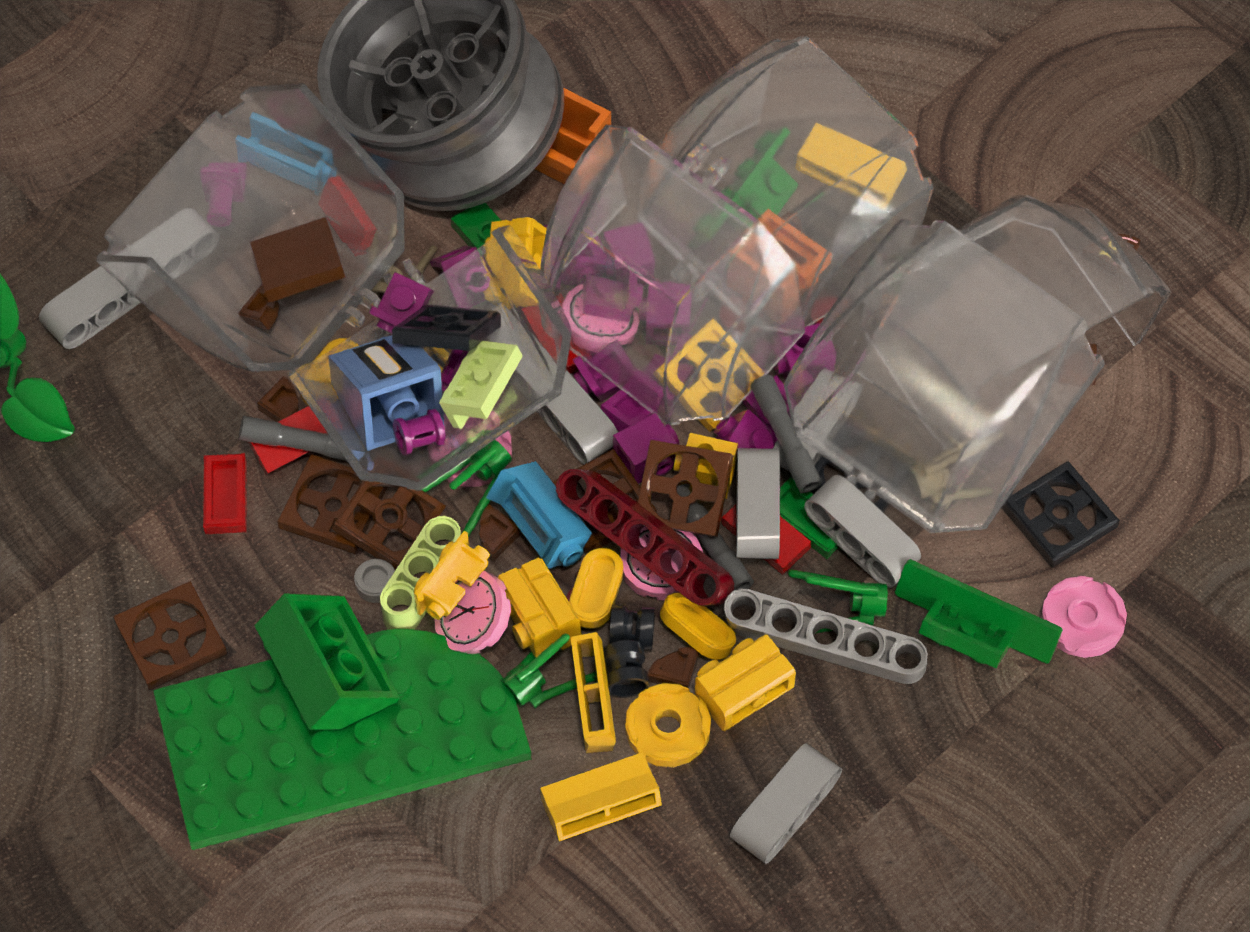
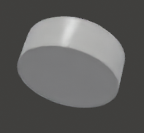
[354,559,395,603]

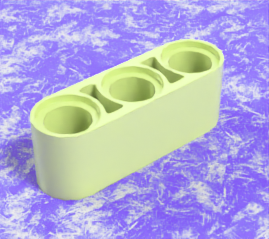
[380,516,461,630]

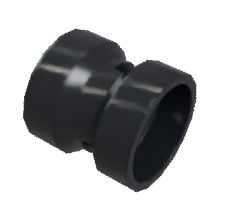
[609,605,655,650]
[603,640,650,698]

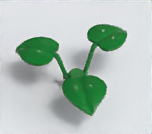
[0,273,76,442]

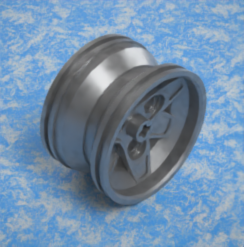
[317,0,564,211]

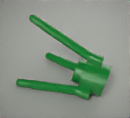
[419,438,512,537]
[788,569,888,634]
[501,633,597,709]

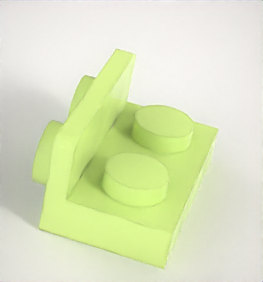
[439,341,523,429]

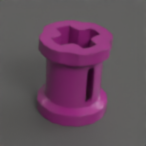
[393,409,446,455]

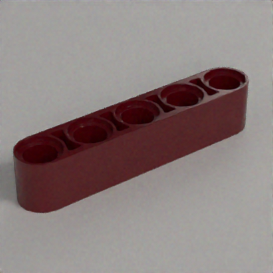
[556,469,734,605]

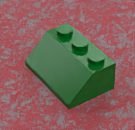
[254,593,400,730]

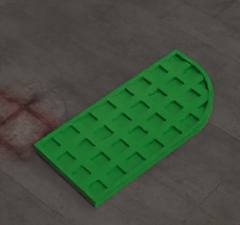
[153,629,532,850]

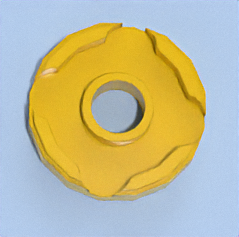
[625,683,711,767]

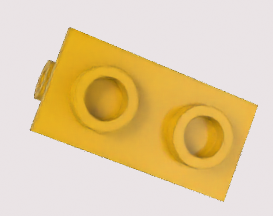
[414,531,490,620]

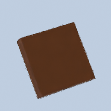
[250,217,346,303]

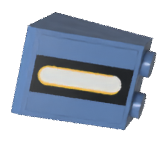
[328,335,444,451]

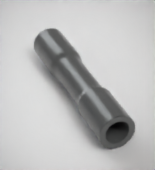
[750,375,822,493]
[238,415,365,463]
[669,483,754,591]

